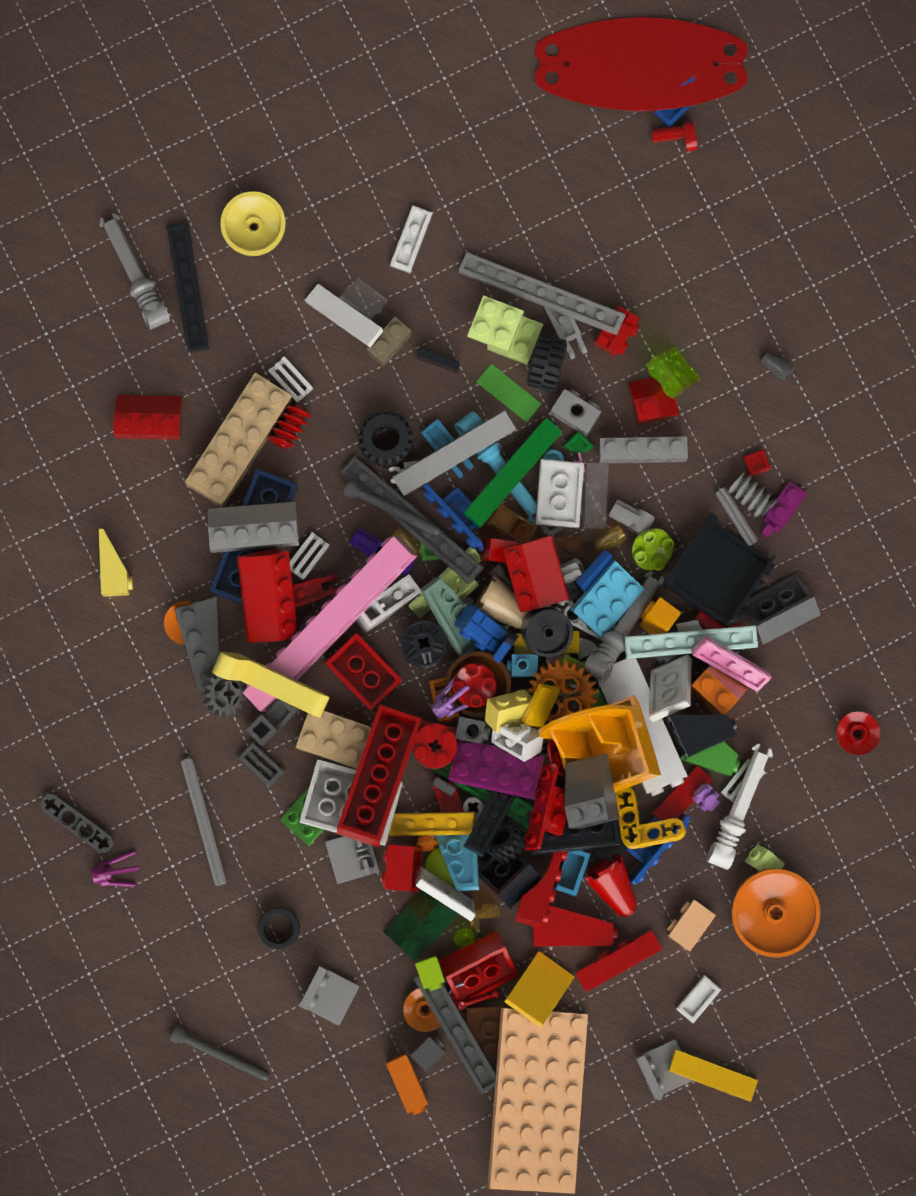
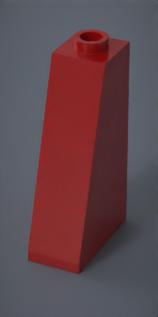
[533,905,617,947]

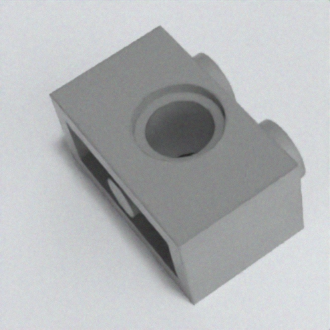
[550,389,601,437]

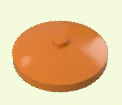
[731,868,820,958]

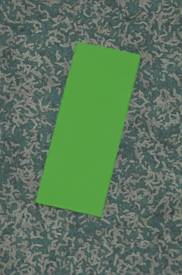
[476,364,541,422]

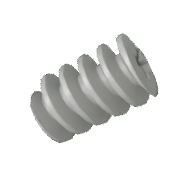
[728,472,777,517]

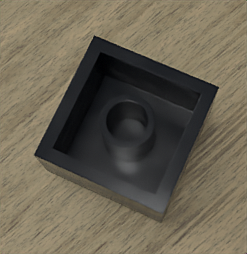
[478,853,542,909]

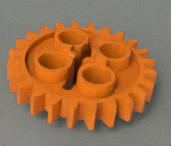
[527,659,599,723]

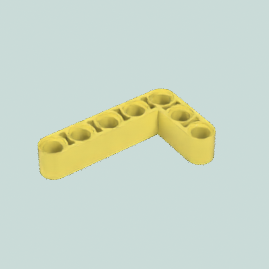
[212,652,329,717]

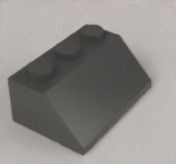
[741,573,821,645]

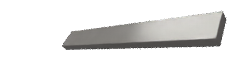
[458,252,625,335]

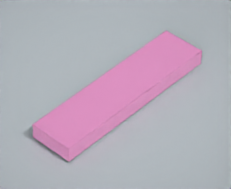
[691,636,772,692]

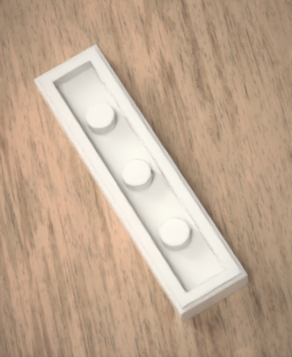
[305,284,383,347]

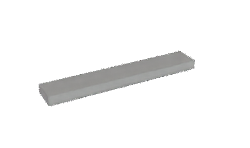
[393,410,516,496]

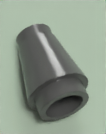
[761,352,795,381]

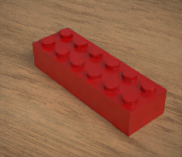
[337,705,422,848]

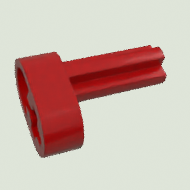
[651,121,698,152]

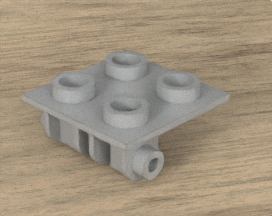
[325,836,380,884]

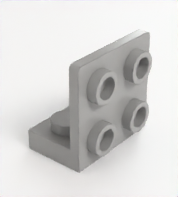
[299,966,359,1025]
[635,1040,693,1100]

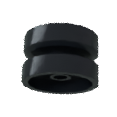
[521,606,574,658]

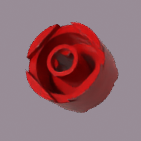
[413,724,457,769]

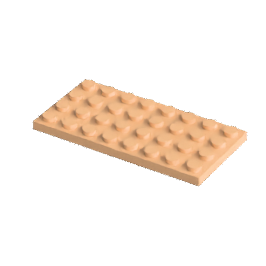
[487,1008,588,1193]

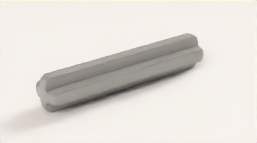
[716,487,758,546]

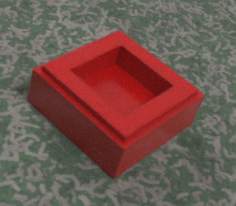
[743,449,771,477]

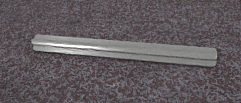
[181,758,226,886]

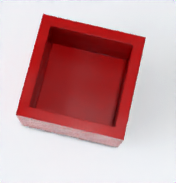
[382,845,422,892]

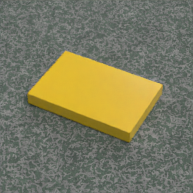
[504,951,575,1028]

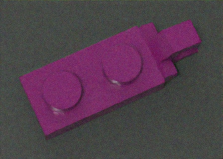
[761,481,808,539]

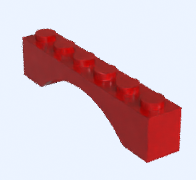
[515,852,568,929]

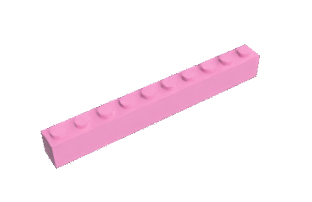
[243,536,417,712]

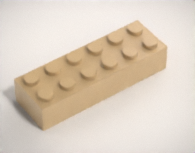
[185,373,293,508]

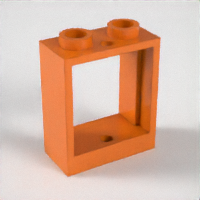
[386,1053,428,1115]

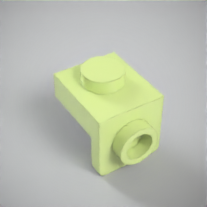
[745,844,785,871]

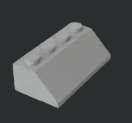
[208,502,299,553]

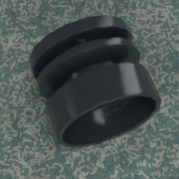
[401,621,447,669]

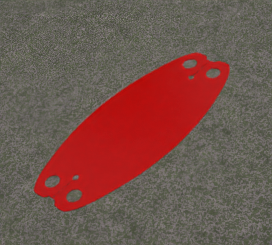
[535,17,748,111]

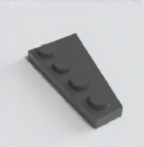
[174,597,219,693]

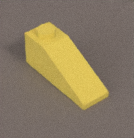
[99,529,133,597]

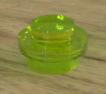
[453,927,475,948]

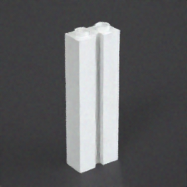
[595,658,687,796]

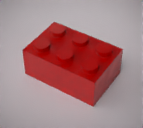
[325,633,403,712]

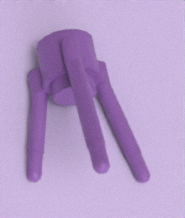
[431,676,469,719]

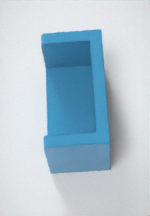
[554,851,591,896]

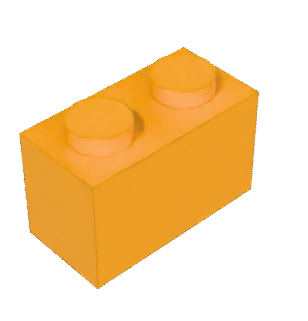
[638,597,681,634]

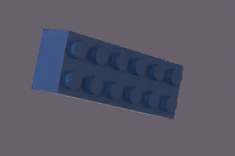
[210,469,298,605]

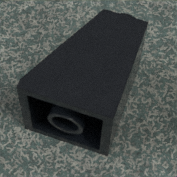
[667,714,738,760]

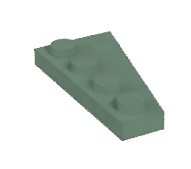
[420,577,478,657]

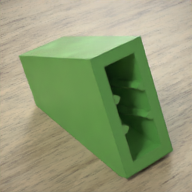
[680,742,740,777]

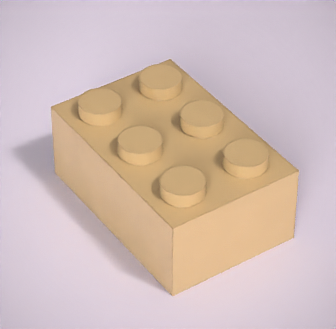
[296,711,372,770]

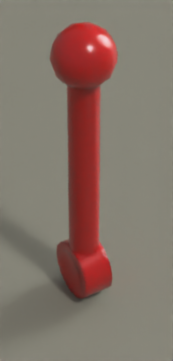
[456,990,500,1010]

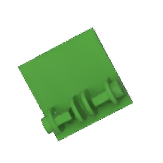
[280,788,324,846]

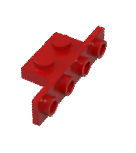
[524,764,567,850]
[576,931,662,992]

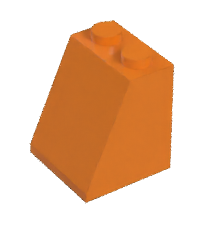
[691,665,749,715]

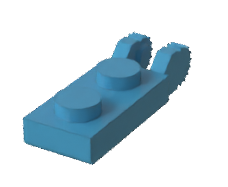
[420,419,474,479]

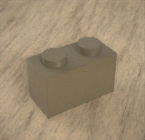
[366,317,412,367]

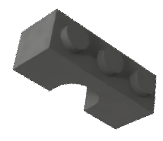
[246,698,301,747]

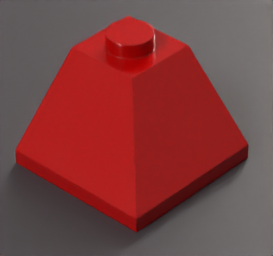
[628,374,680,425]

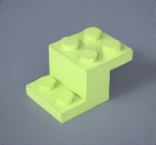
[467,295,543,365]

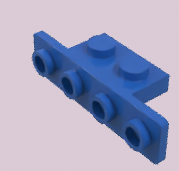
[422,483,484,552]
[625,813,691,885]

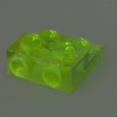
[646,346,701,399]

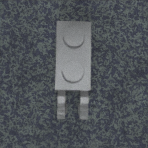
[543,307,587,360]

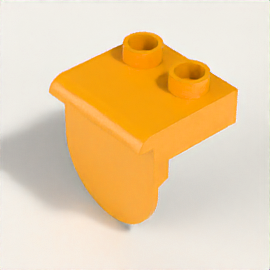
[538,695,661,793]

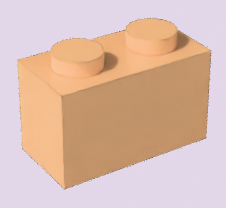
[667,900,716,951]

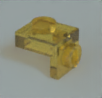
[470,904,501,932]

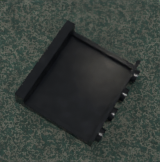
[662,512,776,628]

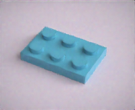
[570,560,644,638]

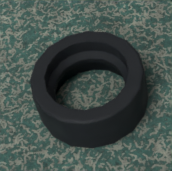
[258,908,300,949]

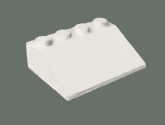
[299,759,403,846]

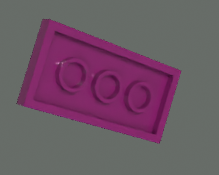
[449,739,545,800]

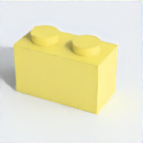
[485,690,532,733]

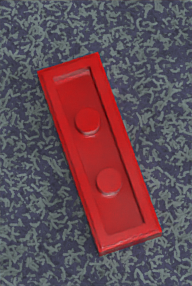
[652,765,714,821]

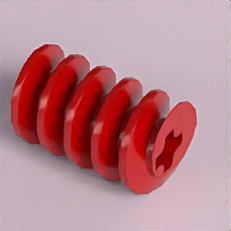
[268,402,312,451]

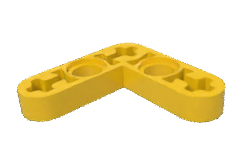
[615,787,686,849]

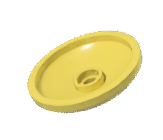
[221,191,286,256]

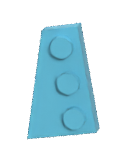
[435,835,479,891]

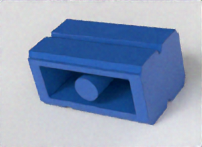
[454,604,507,653]

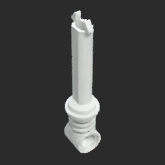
[707,744,773,870]

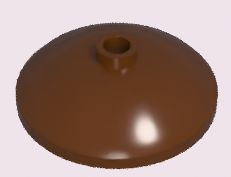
[446,651,511,717]

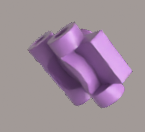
[692,783,720,812]

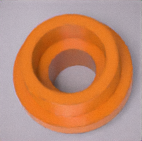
[416,836,438,852]

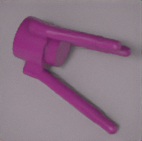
[92,850,139,887]

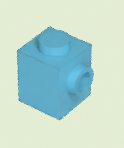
[507,654,538,678]

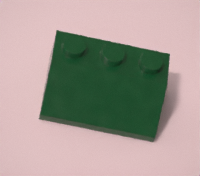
[384,890,459,962]

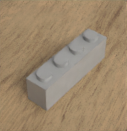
[599,437,688,464]

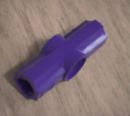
[350,528,416,577]

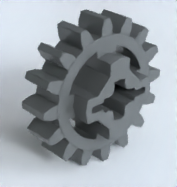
[200,672,246,717]

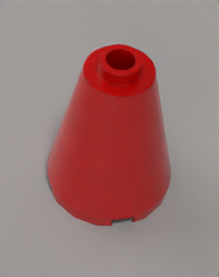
[583,854,637,918]

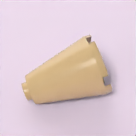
[475,575,531,629]

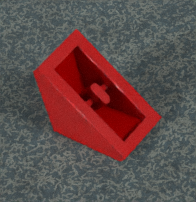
[480,538,521,563]

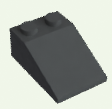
[565,753,620,829]

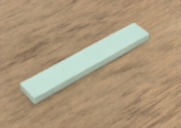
[624,625,758,659]

